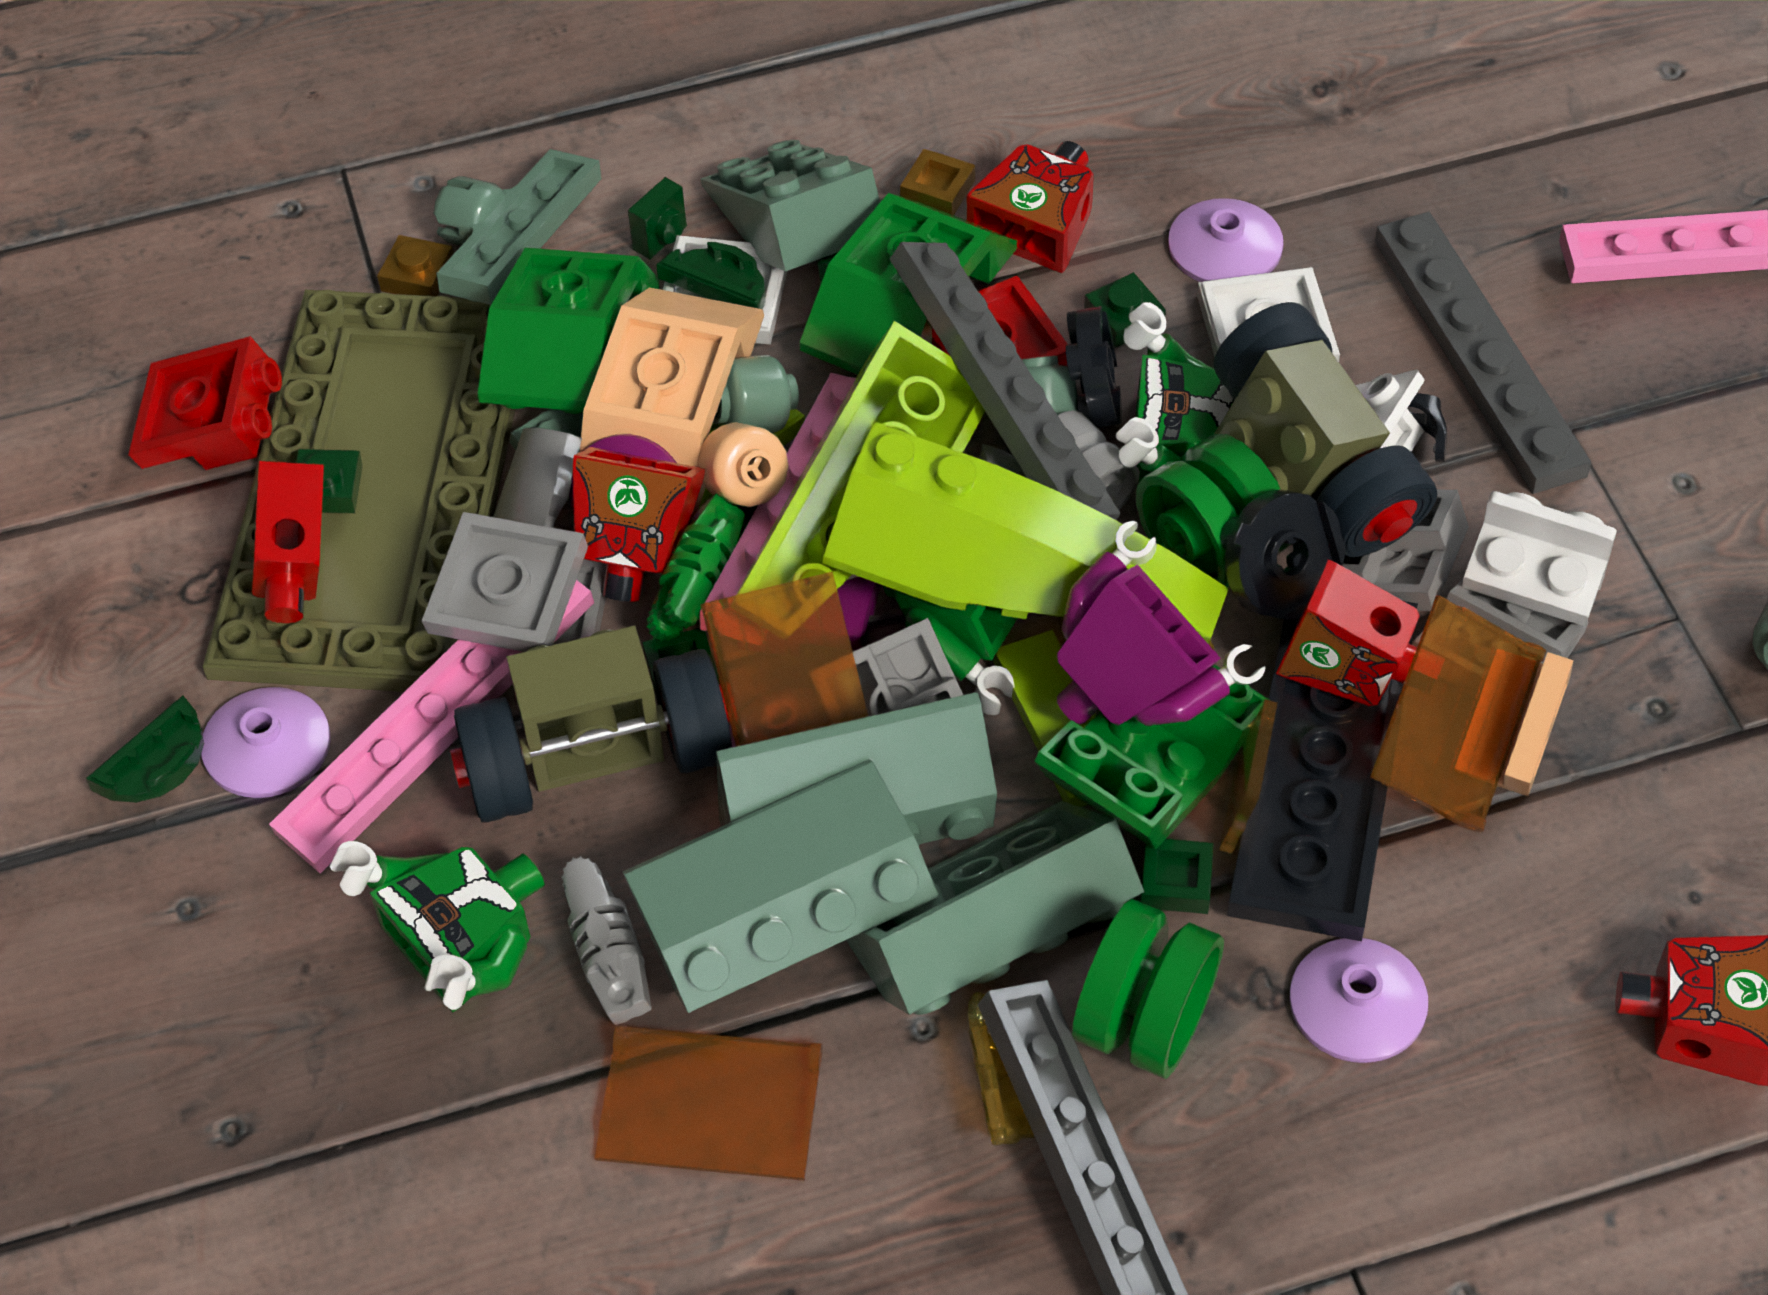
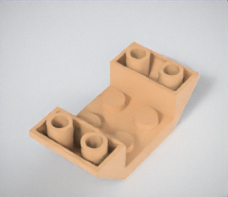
[580,287,764,521]

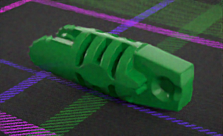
[646,494,745,642]

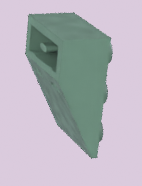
[700,140,880,271]

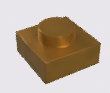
[900,149,975,215]
[377,235,454,296]

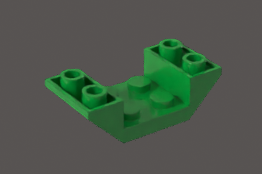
[800,193,1017,375]
[478,247,660,414]
[1035,664,1271,850]

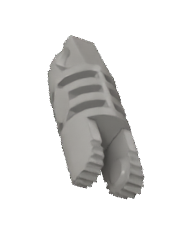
[561,856,652,1025]

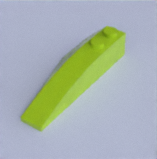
[730,321,985,641]
[822,421,1229,644]

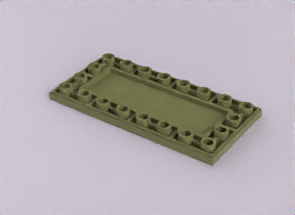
[203,289,516,692]

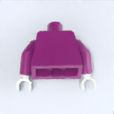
[1057,521,1265,726]

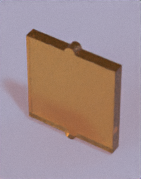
[1219,699,1278,853]

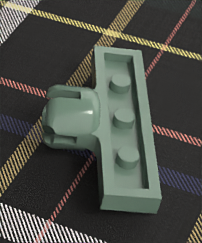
[433,149,602,305]

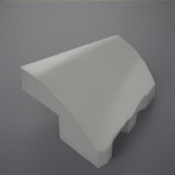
[493,428,582,528]
[1343,490,1469,611]
[809,618,963,725]

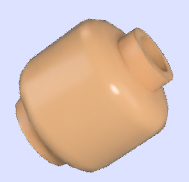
[698,422,789,507]

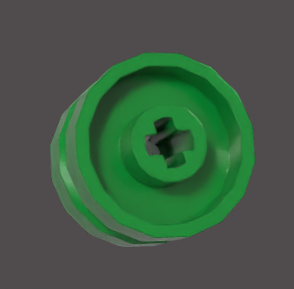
[1136,434,1291,587]
[1072,899,1224,1080]

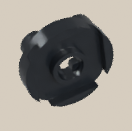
[1066,306,1122,428]
[1221,489,1345,620]

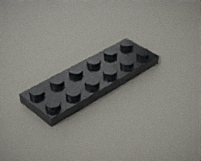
[1227,601,1418,941]

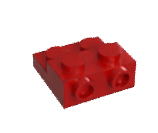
[128,336,282,470]

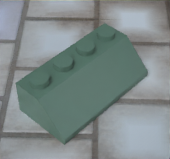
[716,692,997,846]
[623,759,939,1013]
[846,801,1144,1015]

